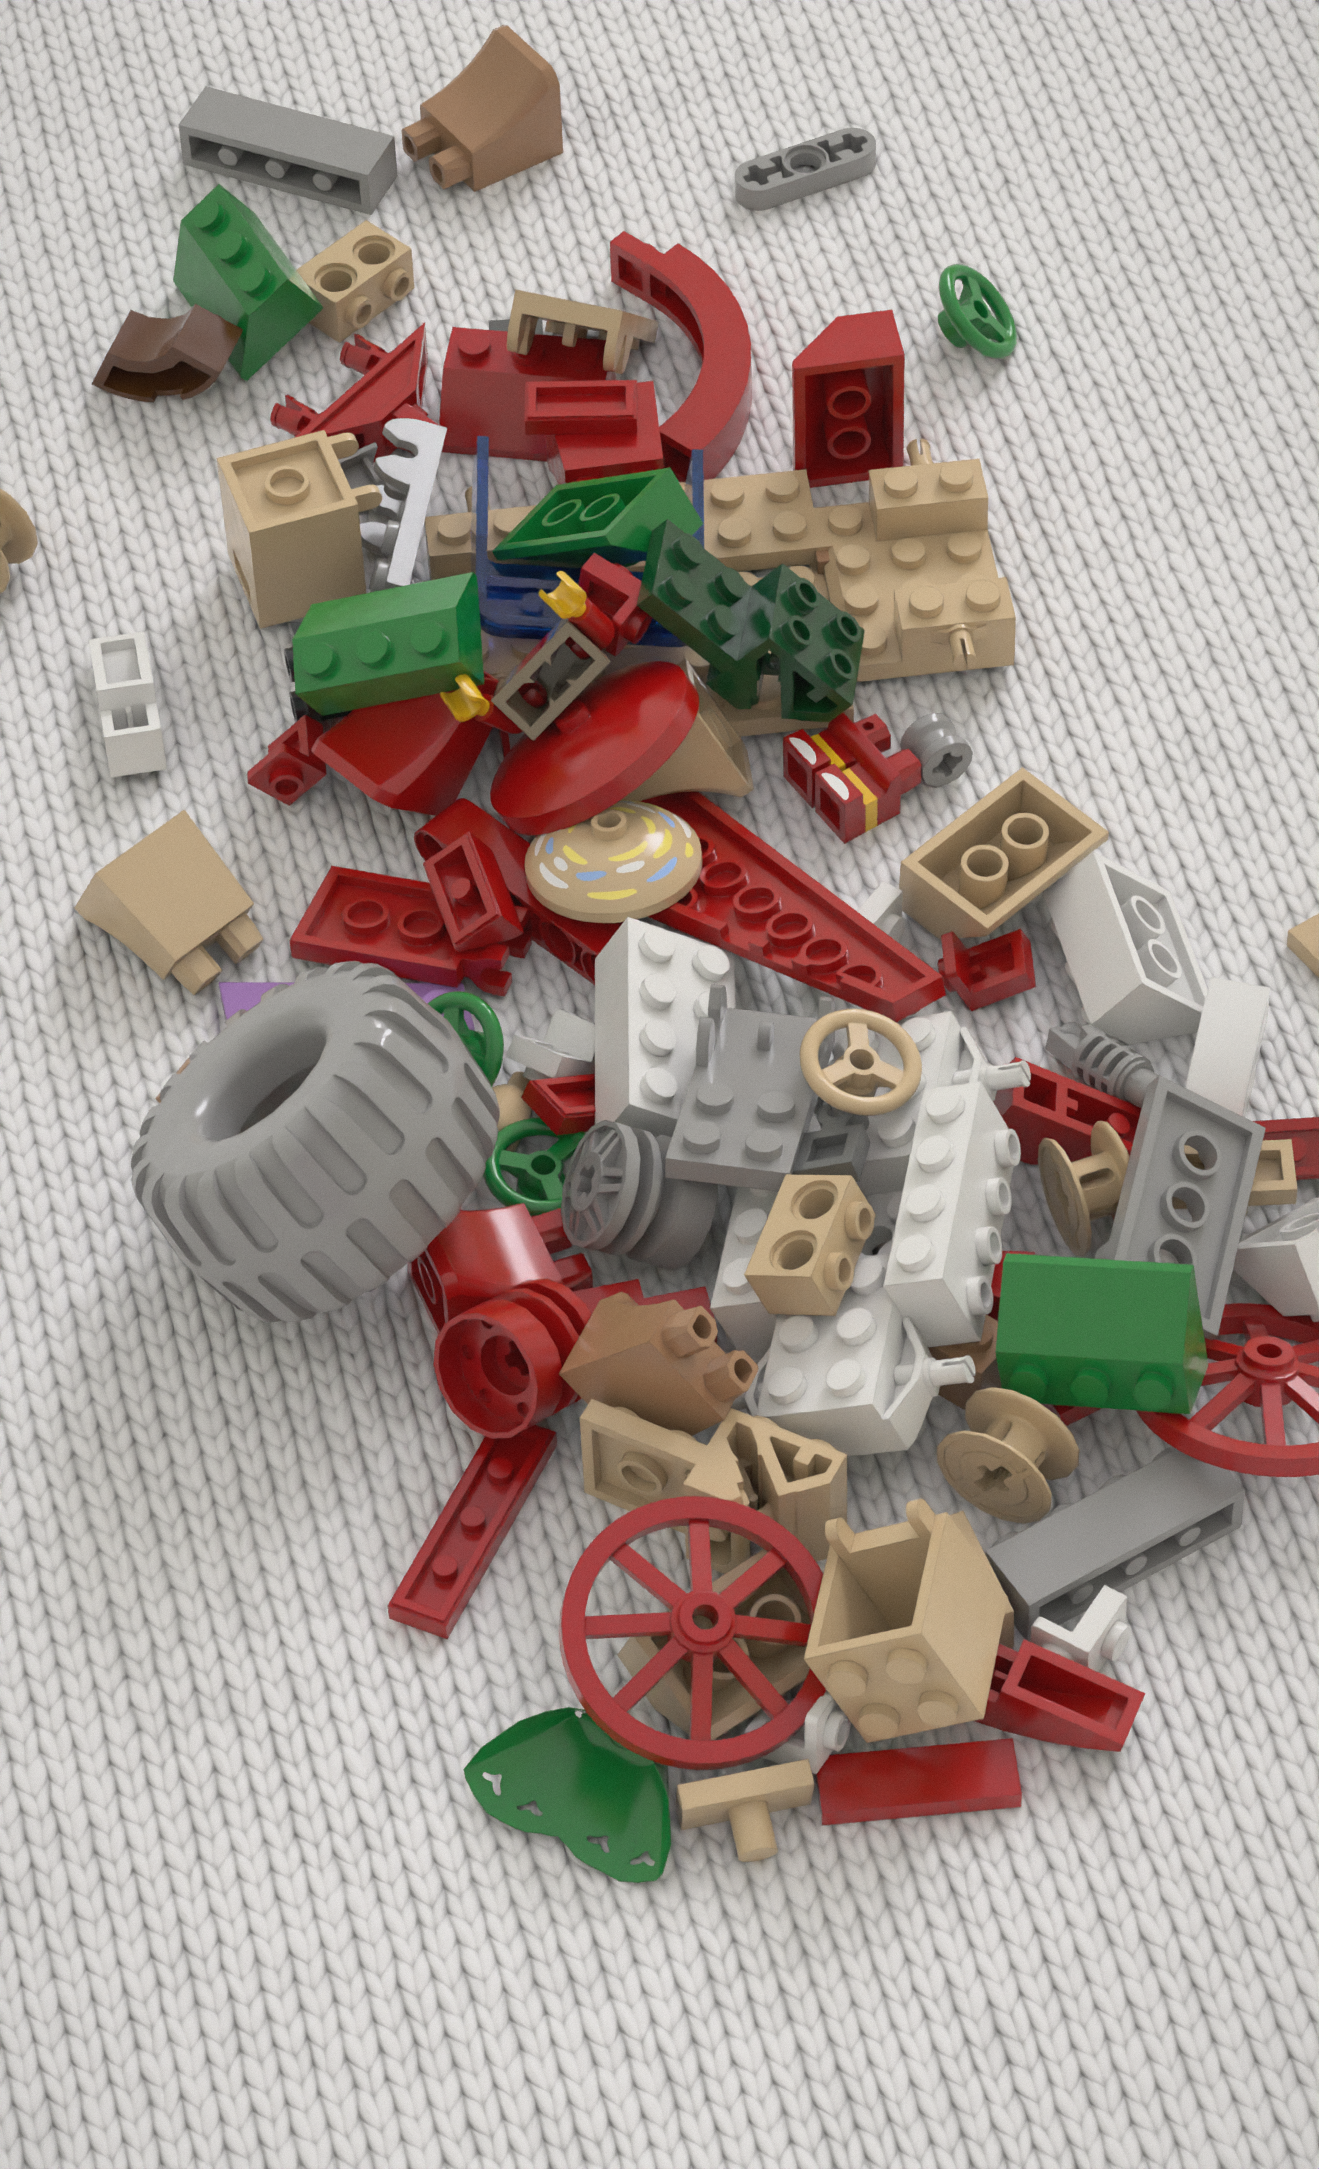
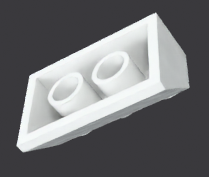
[1043,851,1208,1045]
[1233,1197,1319,1322]

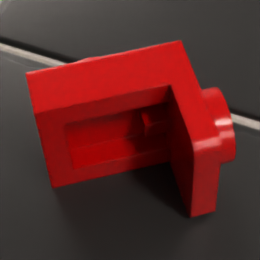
[578,553,652,657]
[247,715,327,806]
[937,928,1036,1011]

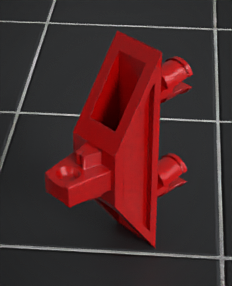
[270,322,440,463]

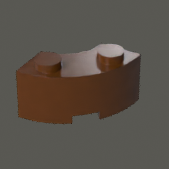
[92,304,243,403]

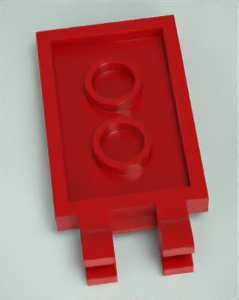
[289,866,532,997]

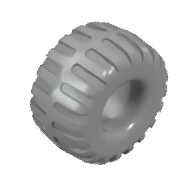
[131,961,500,1322]

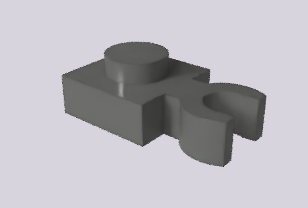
[793,1104,871,1182]

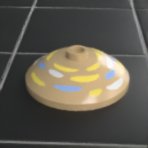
[525,800,702,923]

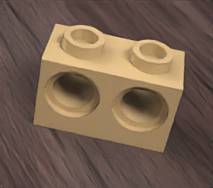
[297,220,415,343]
[744,1174,876,1316]

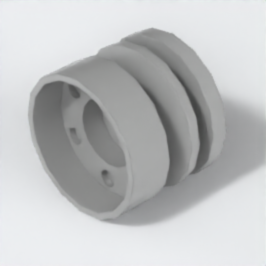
[561,1120,718,1270]

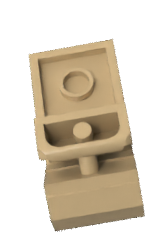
[580,1399,847,1574]

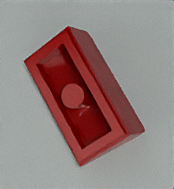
[423,831,524,952]

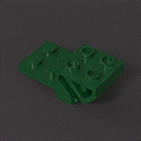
[637,519,865,722]

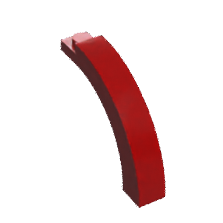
[610,231,752,482]

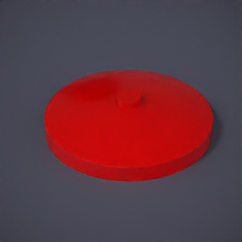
[490,661,699,835]

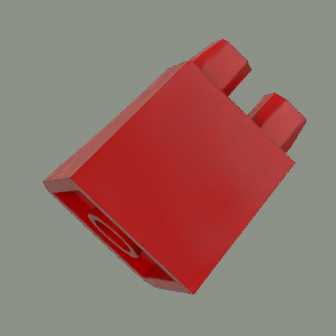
[546,381,664,485]
[311,671,499,816]
[407,1203,593,1335]

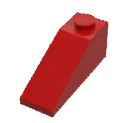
[992,1057,1142,1165]

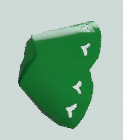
[463,1707,671,1883]

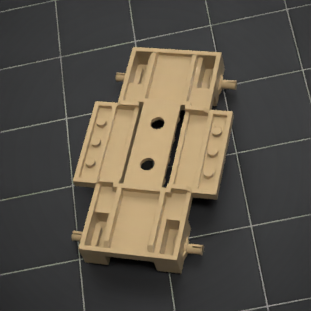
[424,439,1016,737]

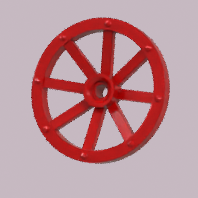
[1136,1303,1319,1477]
[559,1496,826,1770]

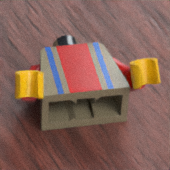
[440,571,615,741]

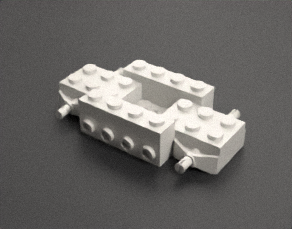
[710,1011,1031,1457]

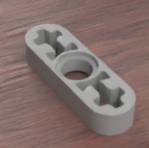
[735,128,876,211]

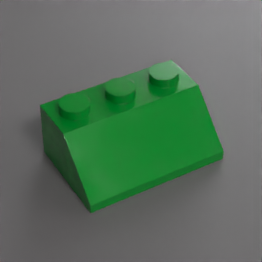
[173,184,324,382]
[492,468,704,572]
[292,572,484,716]
[995,1253,1208,1414]

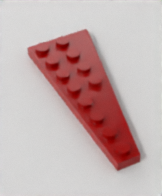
[640,791,946,1022]

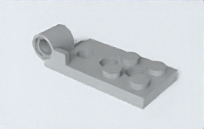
[1095,1075,1265,1340]

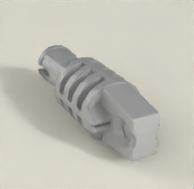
[1045,1022,1159,1108]

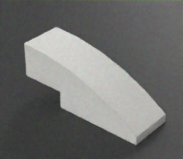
[88,632,167,778]
[1185,977,1270,1117]

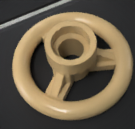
[800,1009,922,1116]

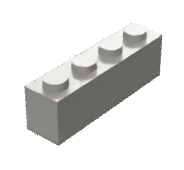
[179,86,398,215]
[985,1447,1245,1641]

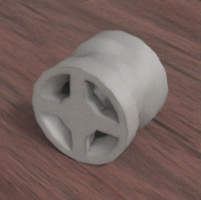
[900,713,973,786]

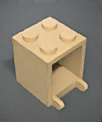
[217,430,383,629]
[804,1499,1008,1743]

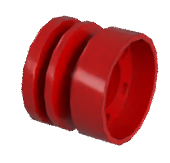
[433,1278,592,1439]

